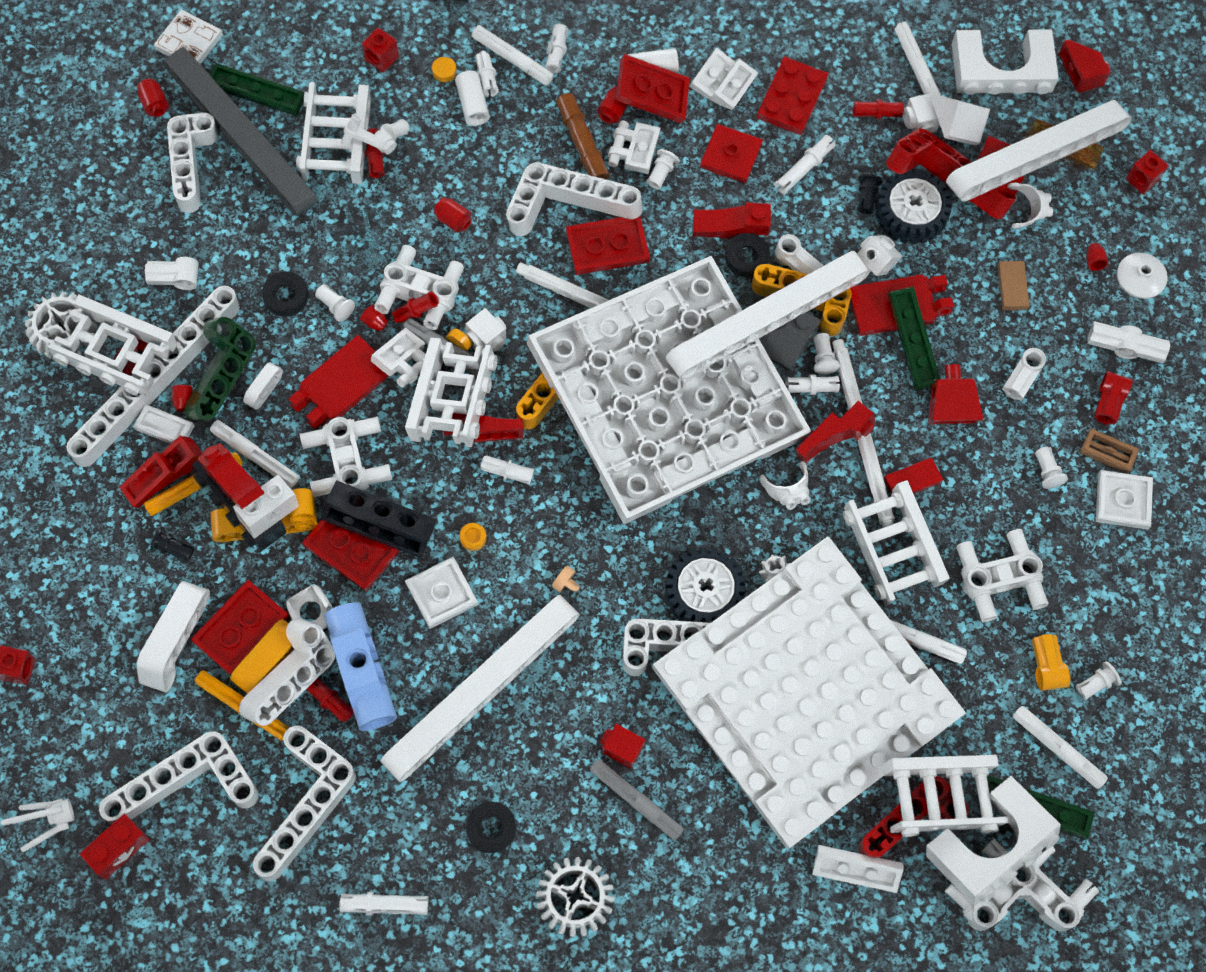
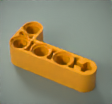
[752,264,851,337]
[516,373,559,429]
[210,488,318,542]

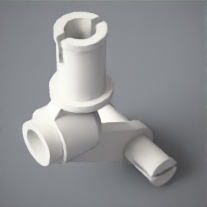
[341,113,410,154]

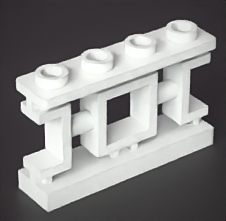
[48,294,177,396]
[405,338,498,447]

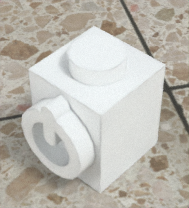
[903,93,940,133]
[466,308,506,351]

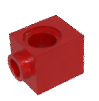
[362,27,399,73]
[1126,149,1169,195]
[0,645,36,686]
[600,723,646,769]

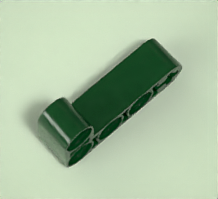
[185,317,256,422]

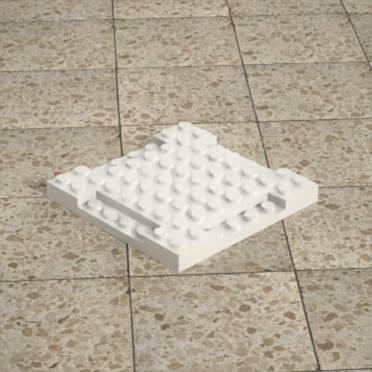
[527,256,811,524]
[652,536,966,849]

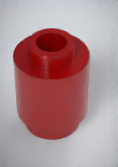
[137,79,169,117]
[597,86,628,124]
[433,197,472,233]

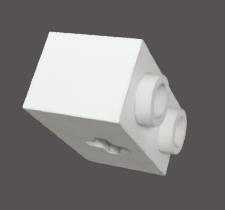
[233,474,299,539]

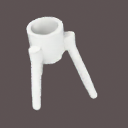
[0,798,75,852]

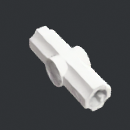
[1087,321,1170,364]

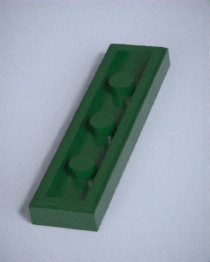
[209,63,305,116]
[887,286,940,391]
[977,775,1095,840]

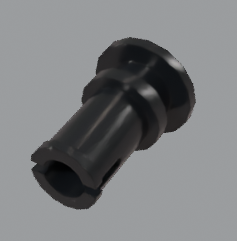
[857,174,883,214]
[150,527,195,562]

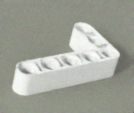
[506,162,643,236]
[253,726,356,881]
[99,731,258,824]

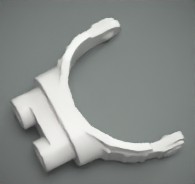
[1007,183,1053,229]
[759,461,811,510]

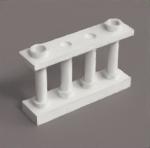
[296,82,371,184]
[843,480,950,606]
[881,755,1008,837]

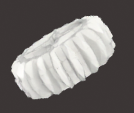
[25,291,98,359]
[536,857,614,937]

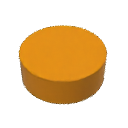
[432,57,457,82]
[446,328,472,352]
[459,523,487,551]

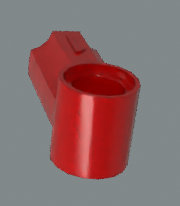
[1094,371,1133,425]

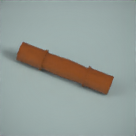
[556,93,610,180]

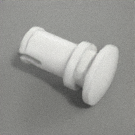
[646,149,680,190]
[315,284,355,322]
[813,333,840,375]
[1035,447,1068,489]
[1076,661,1122,700]

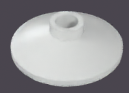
[1117,253,1167,299]

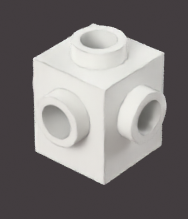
[857,235,903,276]

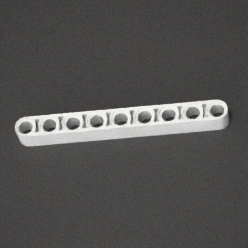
[946,100,1132,202]
[666,251,870,380]
[67,286,240,467]
[380,595,580,782]

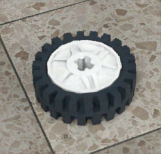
[875,169,952,244]
[665,547,746,623]

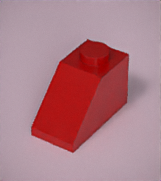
[1058,39,1110,93]

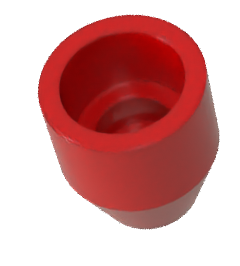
[1086,243,1108,271]
[360,304,388,332]
[171,385,193,412]

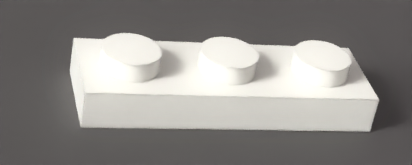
[812,845,903,893]

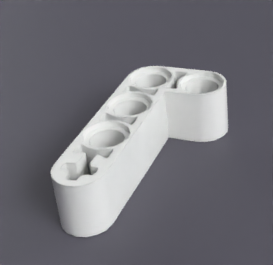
[167,113,219,213]
[137,581,210,693]
[239,618,335,726]
[622,619,710,676]

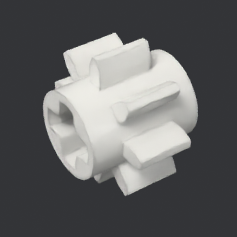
[759,555,791,582]

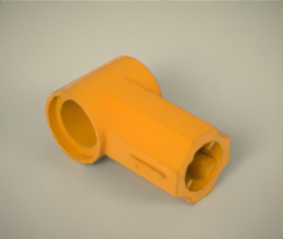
[1031,634,1070,691]

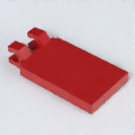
[850,274,954,336]
[289,335,389,430]

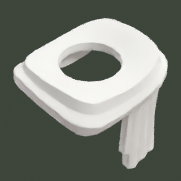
[286,585,333,630]

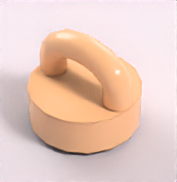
[552,566,579,593]

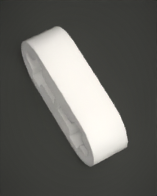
[243,362,283,410]

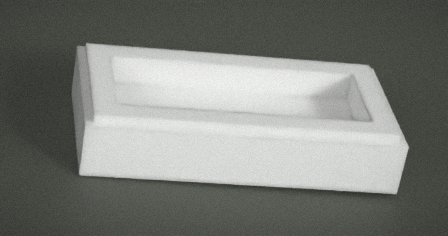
[133,404,194,444]

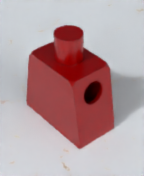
[928,364,983,425]

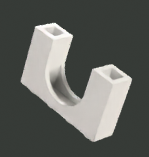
[952,30,1058,95]
[926,776,1061,906]

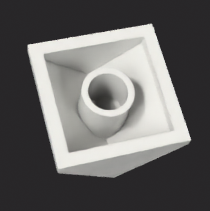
[930,94,990,146]

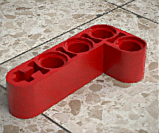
[858,776,969,858]

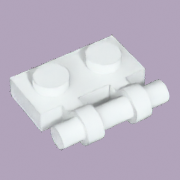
[608,121,660,174]
[371,328,426,387]

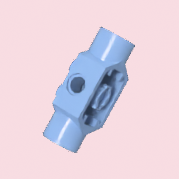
[324,602,397,731]

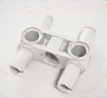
[375,245,464,330]
[300,416,392,498]
[956,529,1049,623]

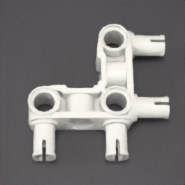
[944,838,1099,932]

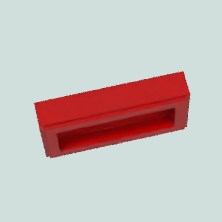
[883,457,943,495]

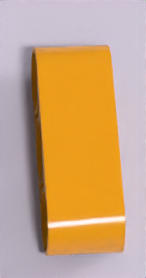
[230,619,295,694]

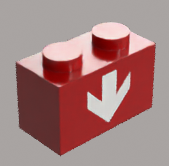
[79,813,150,880]

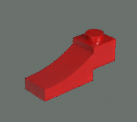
[693,202,771,239]
[796,400,875,464]
[444,413,523,443]
[119,435,203,508]
[197,443,264,509]

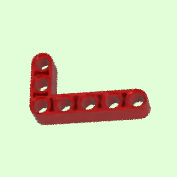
[885,128,1017,219]

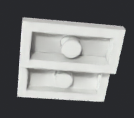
[689,48,758,110]

